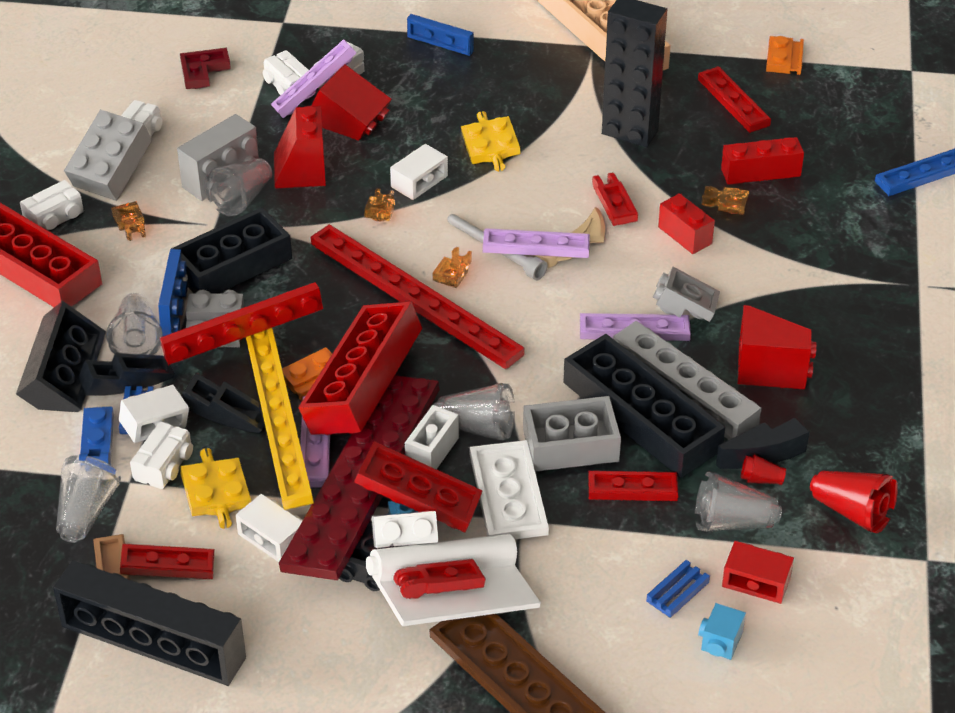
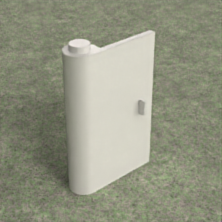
[366,534,541,626]

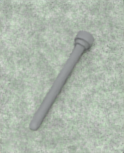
[448,214,548,281]

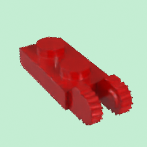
[592,172,638,226]
[393,559,486,599]

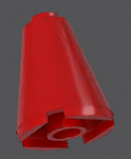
[810,470,898,533]

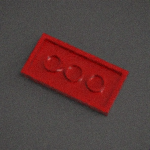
[354,441,483,533]

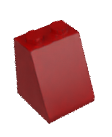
[311,64,392,141]
[274,106,326,188]
[737,305,816,389]

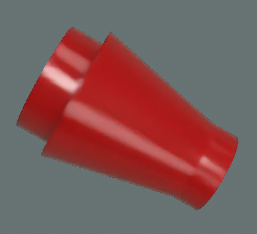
[741,455,786,485]

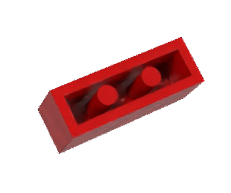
[721,137,804,185]

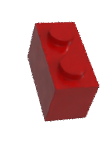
[658,193,715,254]
[722,541,794,604]

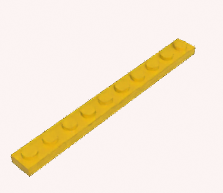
[246,328,314,510]

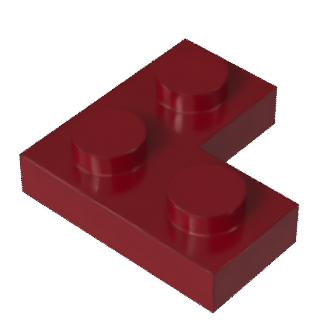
[180,47,231,89]

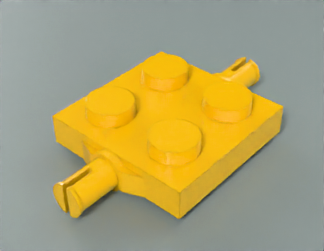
[461,111,521,172]
[181,448,251,529]

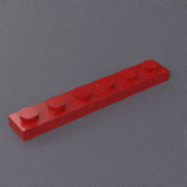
[160,282,323,365]

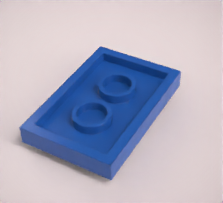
[158,249,188,337]

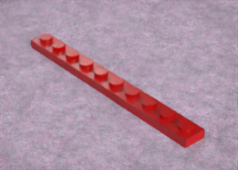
[311,224,525,370]

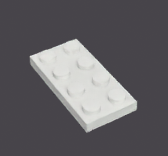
[470,440,549,539]

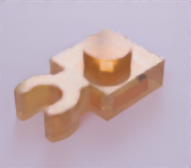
[702,186,749,215]
[364,188,395,222]
[111,201,146,241]
[432,247,472,288]

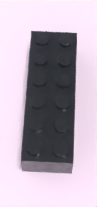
[601,0,668,147]
[563,334,725,478]
[53,560,246,686]

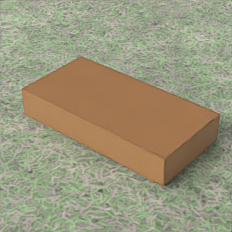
[93,534,130,580]

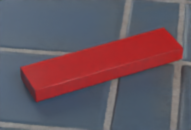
[698,66,771,133]

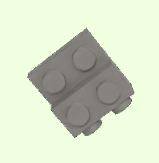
[653,267,720,322]
[186,290,244,347]

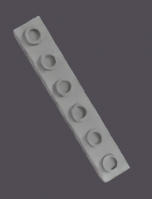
[613,321,761,440]

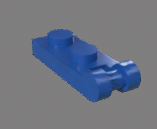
[79,406,114,471]

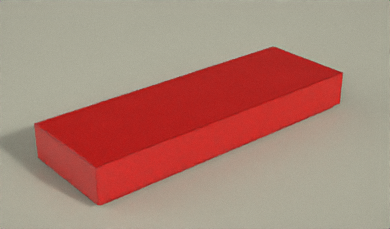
[588,471,678,501]
[120,544,215,579]

